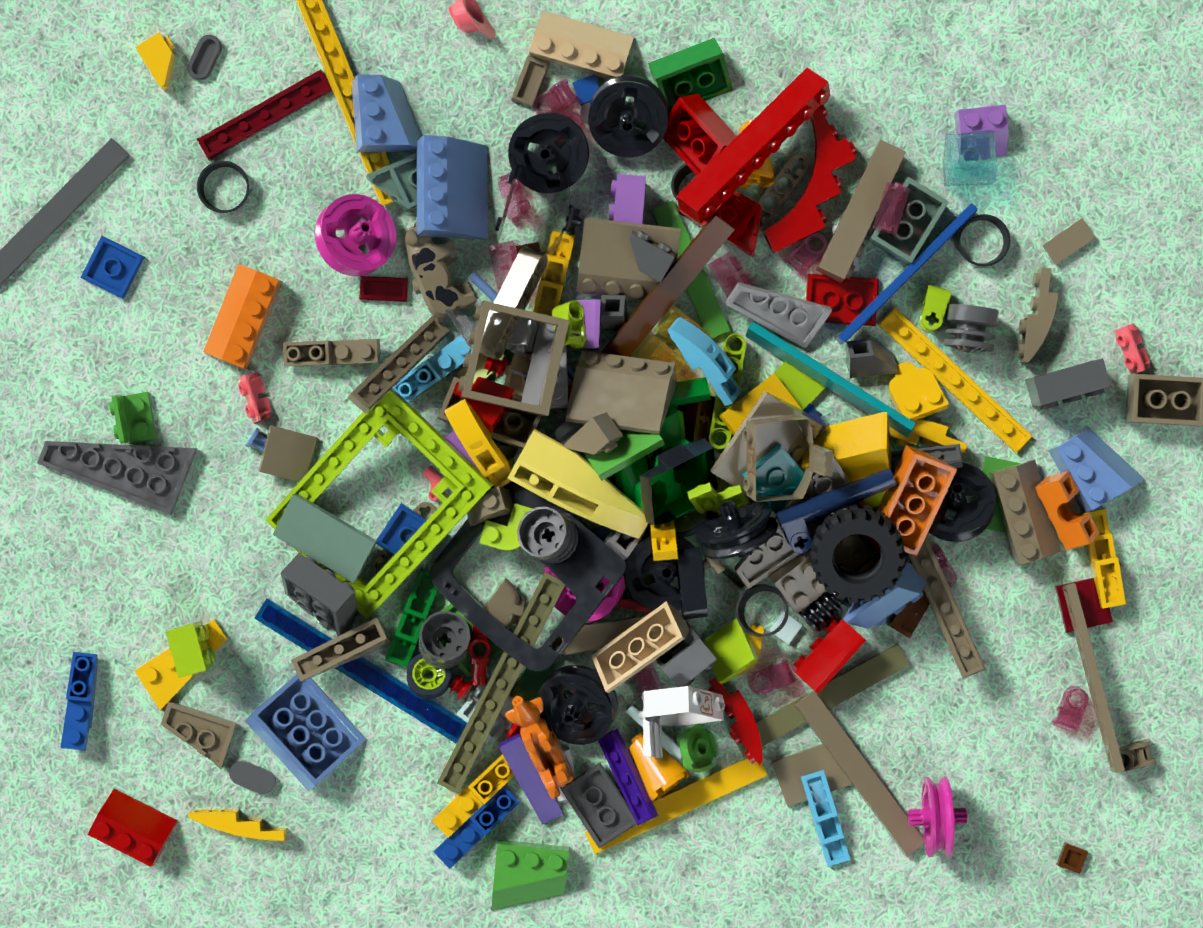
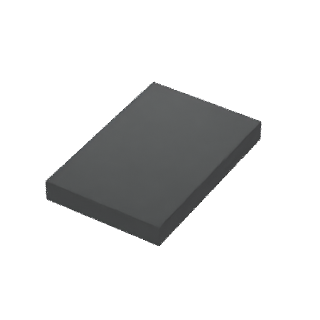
[560,762,637,848]

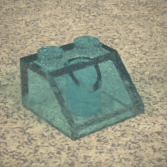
[943,132,996,186]

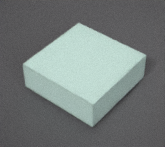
[769,611,802,644]

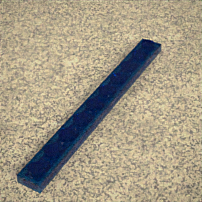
[254,598,467,743]

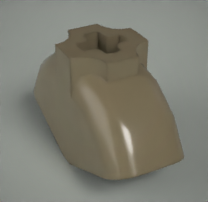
[484,578,524,628]

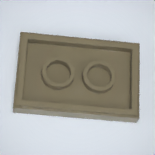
[772,744,852,807]

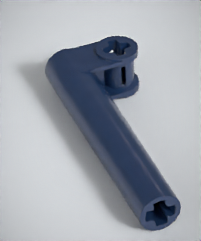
[775,468,896,554]

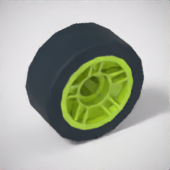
[407,653,451,699]

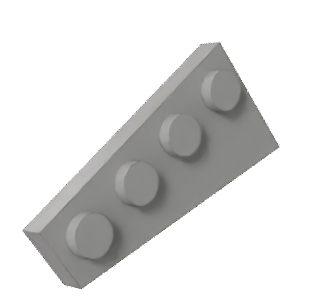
[725,282,832,349]
[521,322,568,408]

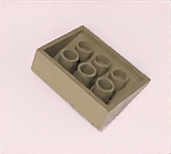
[576,217,681,300]
[565,351,677,435]
[710,391,823,495]

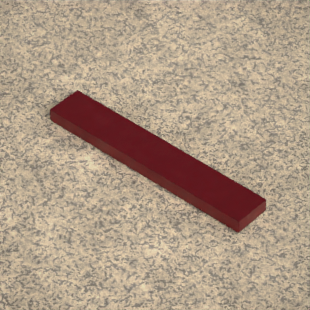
[197,69,332,160]

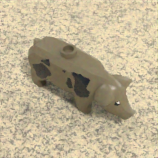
[405,220,476,323]

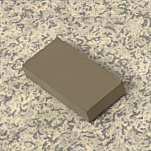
[511,55,550,108]
[1042,218,1096,265]

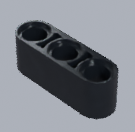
[675,547,708,620]

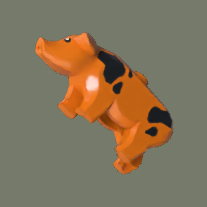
[505,696,574,799]

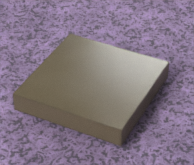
[258,425,317,482]

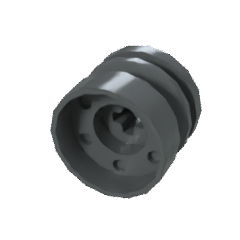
[943,304,999,353]
[517,506,578,564]
[419,611,470,669]

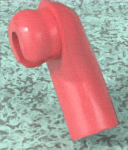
[422,466,445,502]

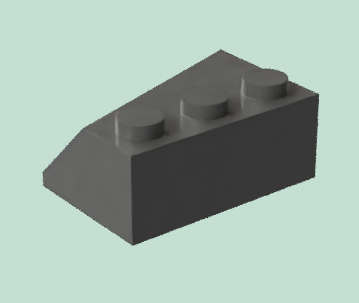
[280,553,358,637]

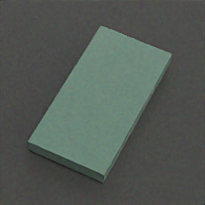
[273,493,377,583]

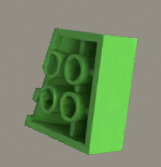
[491,840,569,911]

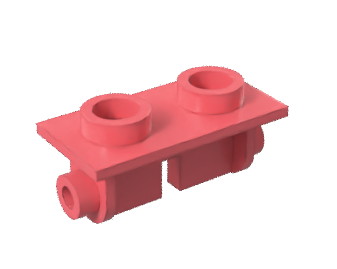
[1115,323,1151,374]
[238,372,272,423]

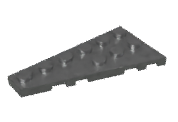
[37,441,198,515]

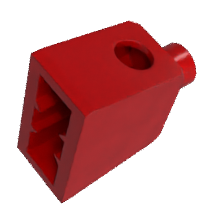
[453,377,515,434]

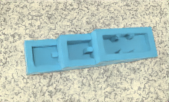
[801,770,851,867]

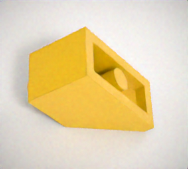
[135,32,176,91]

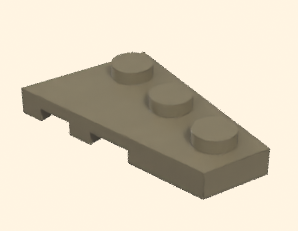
[161,701,237,769]

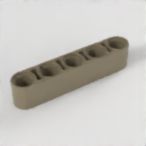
[480,247,548,360]

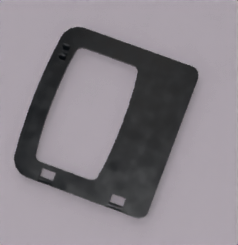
[430,481,628,671]

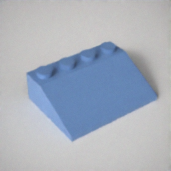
[417,135,488,240]
[245,674,366,791]

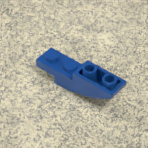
[60,652,98,751]
[433,786,520,869]

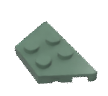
[366,153,417,211]

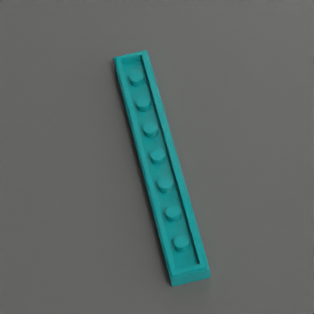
[745,322,915,437]

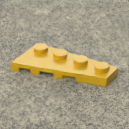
[135,619,228,710]

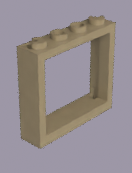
[458,301,569,416]

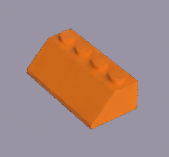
[203,264,283,369]
[874,445,957,556]

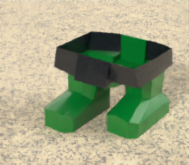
[615,405,718,525]

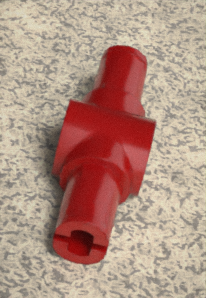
[469,625,491,685]

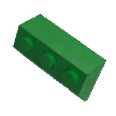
[648,38,733,115]

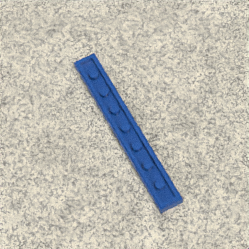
[835,203,978,345]

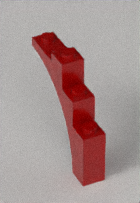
[763,105,857,254]

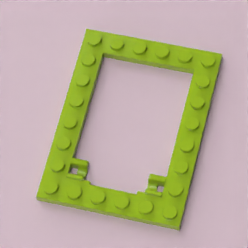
[265,389,493,619]

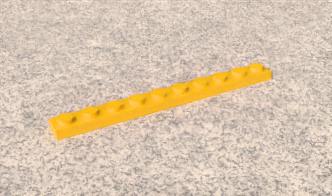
[295,0,395,207]

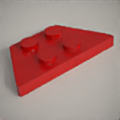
[678,191,762,257]

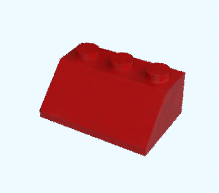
[663,94,737,176]
[793,618,866,694]
[87,788,178,867]

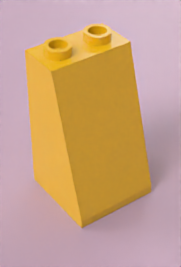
[797,412,891,482]

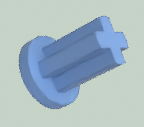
[245,428,266,452]

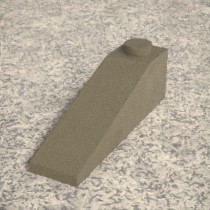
[291,618,392,682]

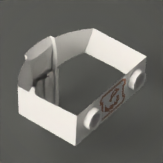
[638,686,725,759]

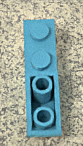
[667,317,741,406]
[393,330,472,403]

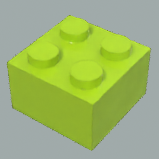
[166,620,216,678]

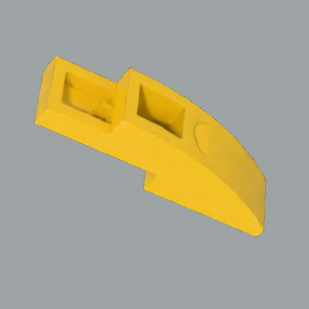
[445,399,513,487]
[889,420,968,453]
[431,754,515,838]

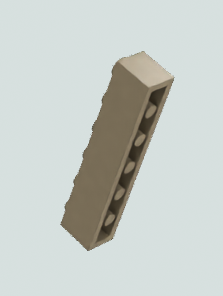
[816,139,907,283]

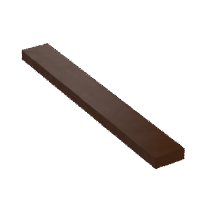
[601,214,735,357]

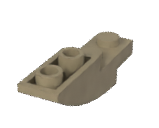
[1016,267,1059,363]
[283,339,381,366]

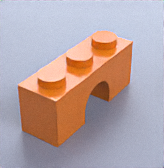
[1035,471,1100,550]

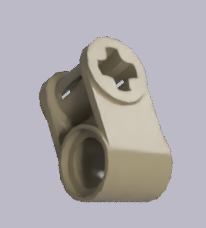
[1107,739,1157,772]

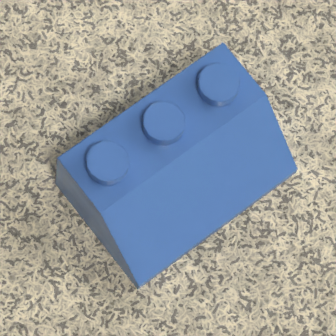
[843,562,926,629]

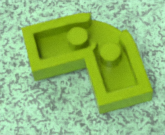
[687,482,749,515]
[479,503,532,551]

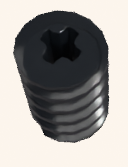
[799,592,851,632]

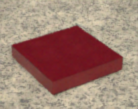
[1055,577,1113,633]

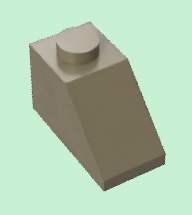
[564,412,623,455]
[467,486,513,526]

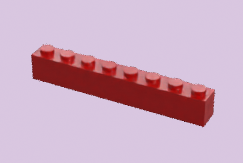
[676,67,830,224]

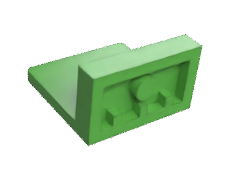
[109,392,157,444]

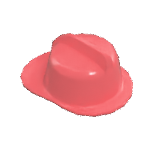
[449,0,496,39]

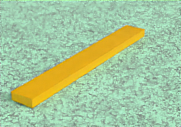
[878,307,1033,454]
[585,758,767,854]

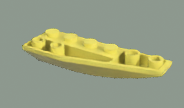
[507,429,648,539]

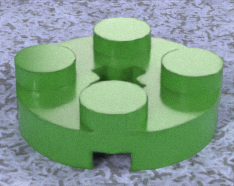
[677,723,717,772]

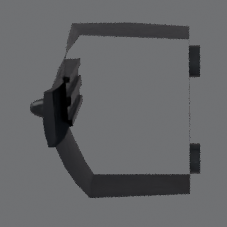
[495,164,583,255]

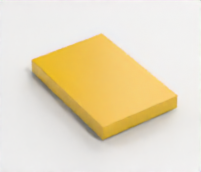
[719,373,802,435]

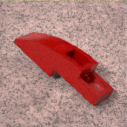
[708,677,763,765]

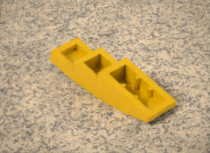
[533,229,576,324]
[1081,509,1126,609]
[650,520,678,561]
[188,809,287,841]

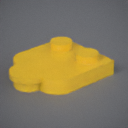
[888,362,949,421]

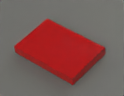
[806,273,879,326]

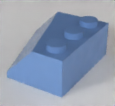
[352,75,422,152]
[1048,428,1144,513]

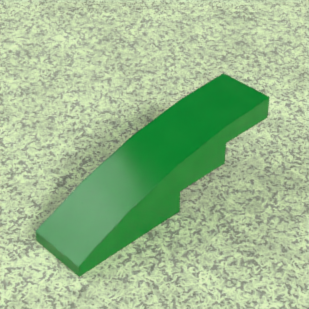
[385,568,438,669]

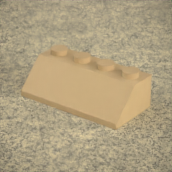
[529,11,634,80]
[591,601,690,693]

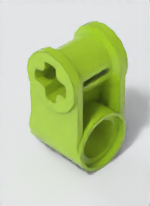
[919,285,951,332]
[552,300,586,349]

